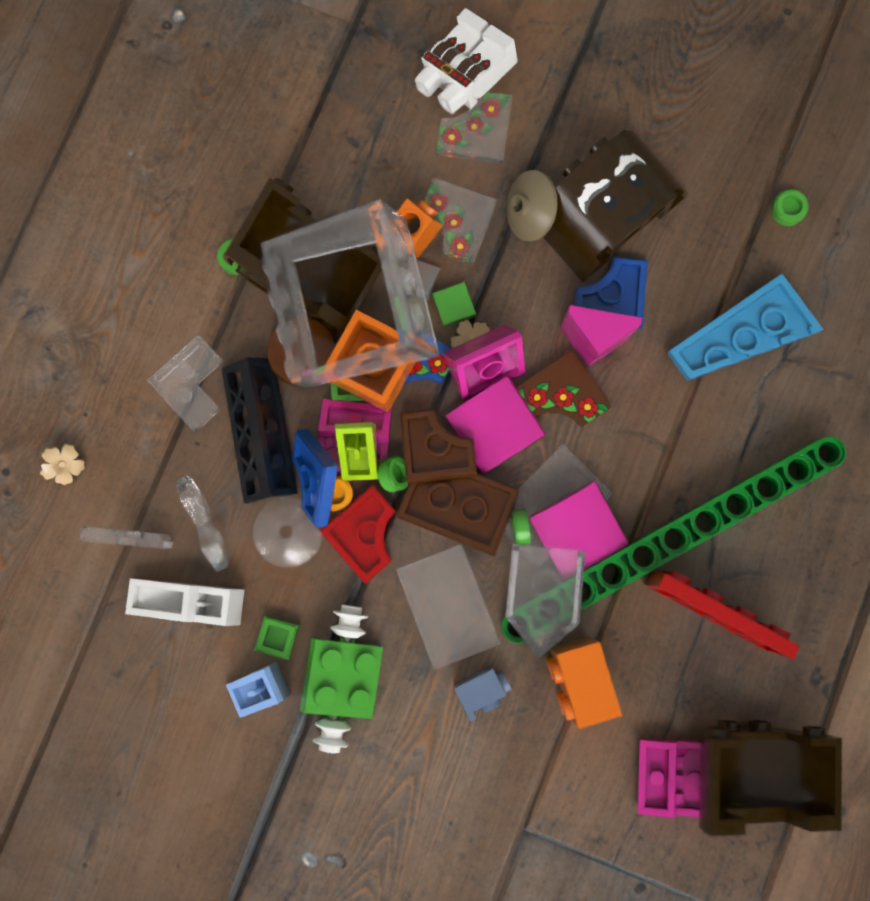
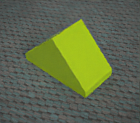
[335,422,378,481]

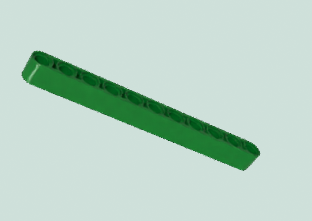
[500,436,847,644]

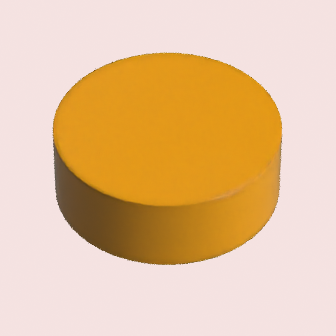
[330,475,354,511]

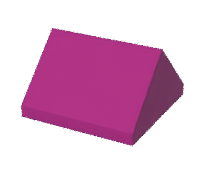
[560,305,642,367]
[443,324,525,402]

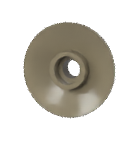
[506,170,558,241]

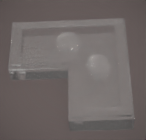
[147,334,224,432]

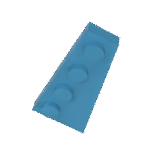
[667,274,824,381]

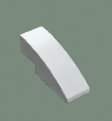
[125,578,244,626]

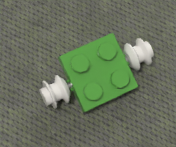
[300,604,383,753]

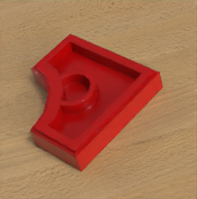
[319,485,396,584]

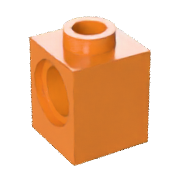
[382,198,443,258]

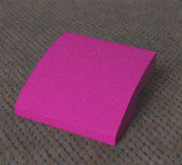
[446,376,546,474]
[318,399,392,480]
[529,481,629,581]
[637,739,701,818]

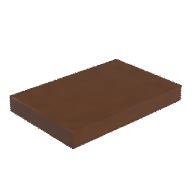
[396,474,520,557]

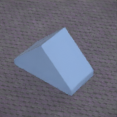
[226,661,291,718]

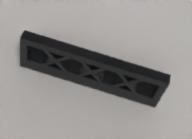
[221,357,298,504]

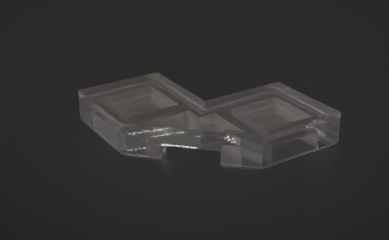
[177,476,229,572]

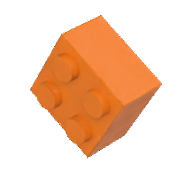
[321,310,421,413]
[546,636,622,729]

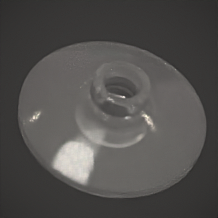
[253,497,323,567]

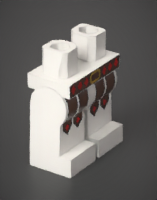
[415,8,518,114]

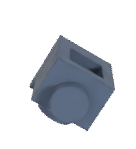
[454,665,512,722]

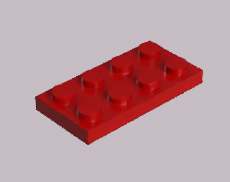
[644,570,800,660]

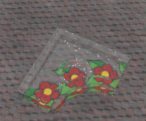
[436,92,513,164]
[425,178,497,265]
[79,526,174,549]

